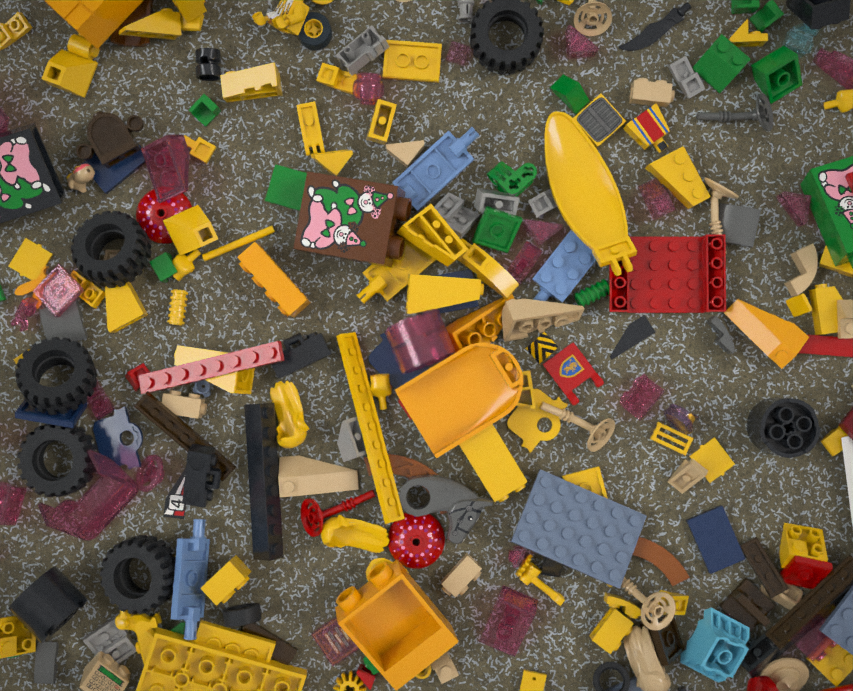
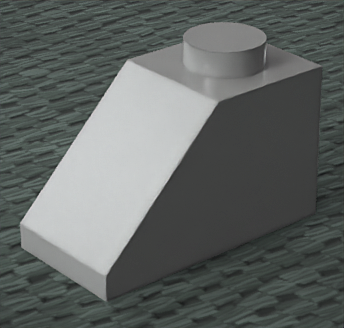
[474,188,519,215]
[337,416,367,462]

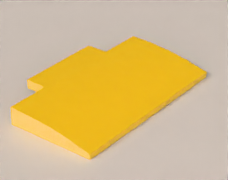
[136,620,307,691]

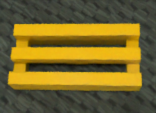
[650,422,694,456]

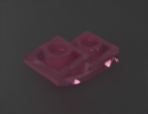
[87,378,115,420]
[508,545,527,568]

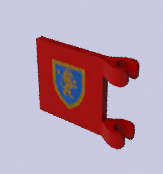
[543,342,604,405]

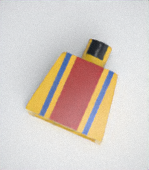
[623,104,670,153]

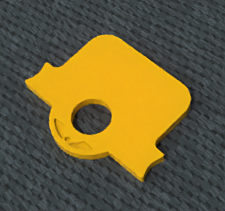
[507,389,568,453]

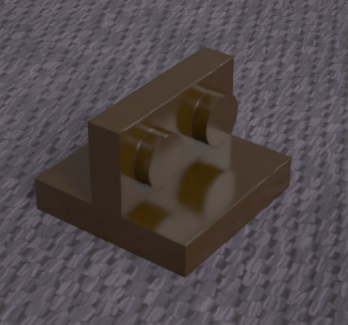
[719,578,775,633]
[640,615,685,666]

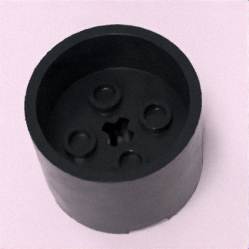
[747,397,821,458]
[8,566,88,643]

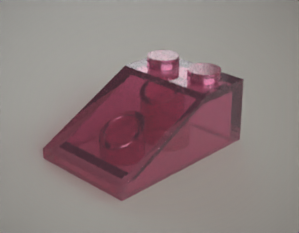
[141,135,189,203]
[479,585,539,657]

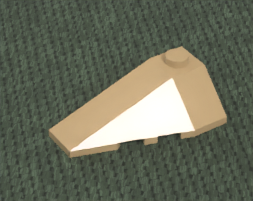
[502,299,584,342]
[278,455,359,497]

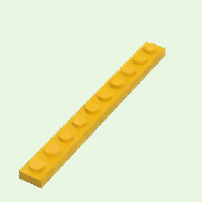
[336,332,405,524]

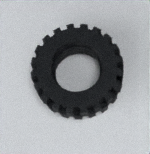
[470,0,544,75]
[71,211,152,288]
[15,337,97,415]
[17,424,99,497]
[100,535,176,614]

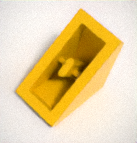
[311,149,353,176]

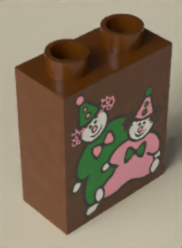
[293,171,412,268]

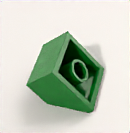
[692,34,750,93]
[751,45,803,104]

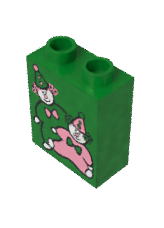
[800,156,853,269]

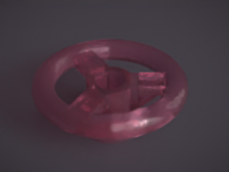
[136,454,165,492]

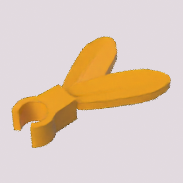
[15,266,55,309]

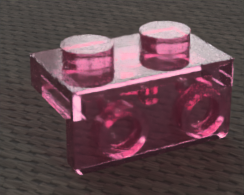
[619,374,665,421]
[0,481,26,525]
[795,619,837,662]

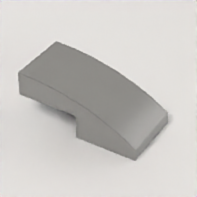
[667,56,705,99]
[528,189,557,218]

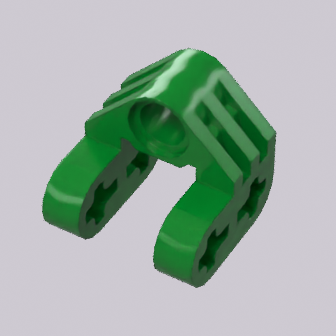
[487,161,537,196]

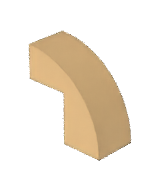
[784,243,818,297]

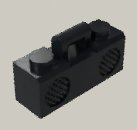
[272,332,332,379]
[182,443,222,508]

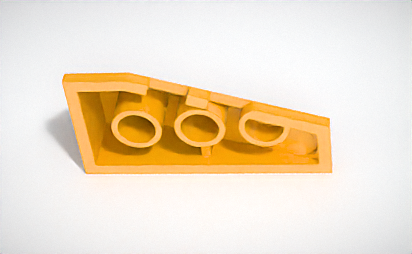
[724,299,809,369]

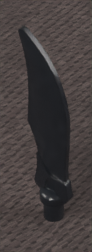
[619,2,692,51]

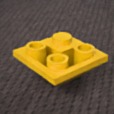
[42,49,98,98]
[163,205,218,256]
[779,523,828,568]
[0,615,36,659]

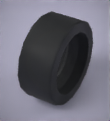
[223,603,262,627]
[593,662,630,691]

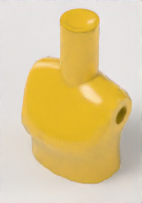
[823,89,853,113]
[172,249,201,281]
[370,374,392,410]

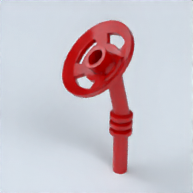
[301,490,376,537]

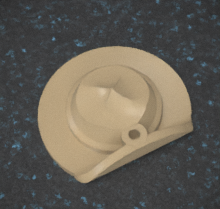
[760,658,809,691]

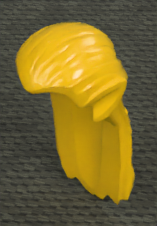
[270,381,309,448]
[321,514,389,553]

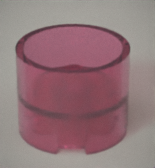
[384,309,456,374]

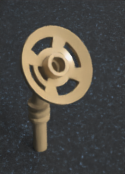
[574,0,612,36]
[704,177,739,234]
[540,402,615,452]
[621,577,676,630]

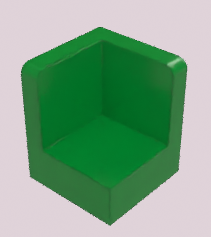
[731,0,760,14]
[750,0,784,33]
[189,94,221,127]
[150,252,178,283]

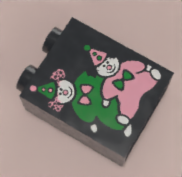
[0,122,66,223]

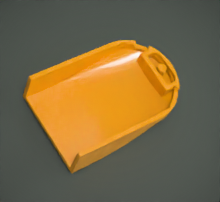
[395,343,523,458]

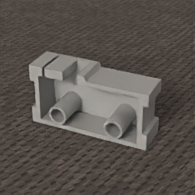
[335,25,389,75]

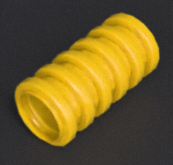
[167,289,188,325]

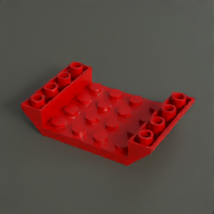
[609,234,726,313]

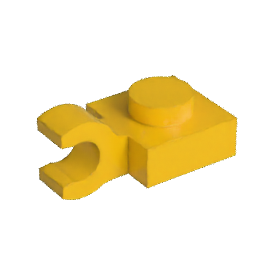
[180,135,216,164]

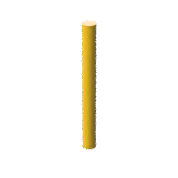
[202,225,275,261]

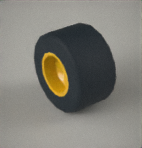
[298,12,332,51]

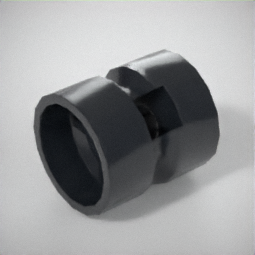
[195,48,221,81]

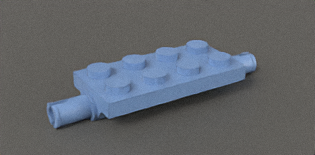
[392,127,480,211]
[532,229,596,303]
[171,519,210,640]

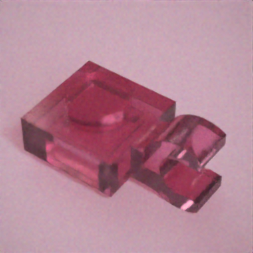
[11,297,38,332]

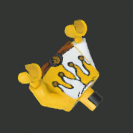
[252,0,309,35]

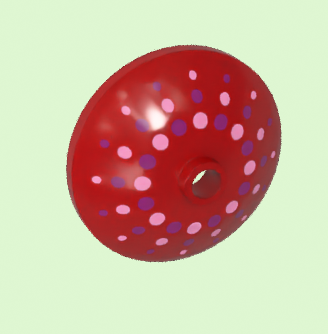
[136,187,192,244]
[388,512,445,569]

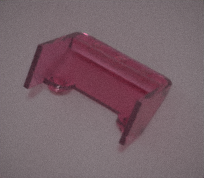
[38,449,139,540]

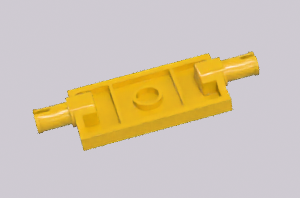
[356,239,436,304]

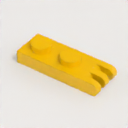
[296,101,325,156]

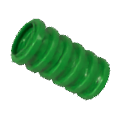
[574,279,609,307]

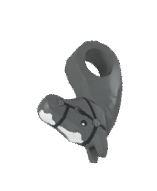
[399,474,493,544]

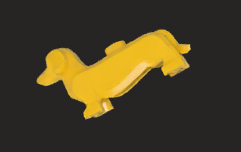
[115,610,162,665]

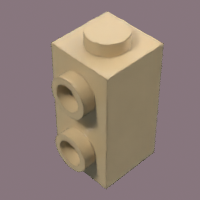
[629,78,675,107]
[162,390,207,419]
[441,553,482,597]

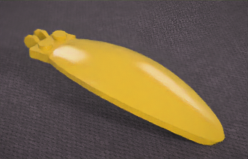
[544,111,637,276]

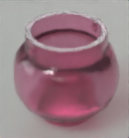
[352,73,384,105]

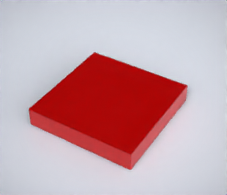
[780,555,833,589]

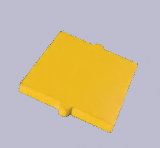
[9,238,53,280]
[689,437,735,483]

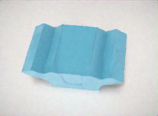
[680,608,750,683]

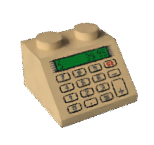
[79,651,131,691]

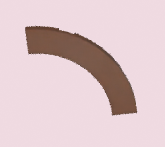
[364,454,447,514]
[633,537,690,586]

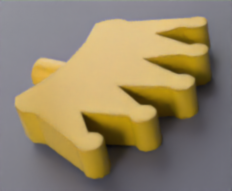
[515,554,533,577]

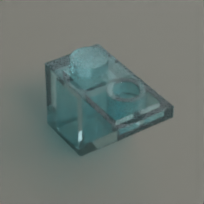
[781,22,820,58]

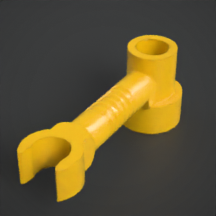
[519,562,565,606]

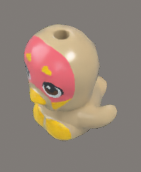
[66,164,95,193]

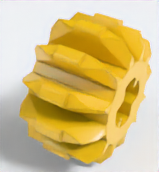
[333,670,367,691]

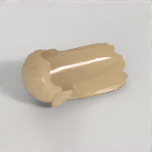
[623,626,671,691]

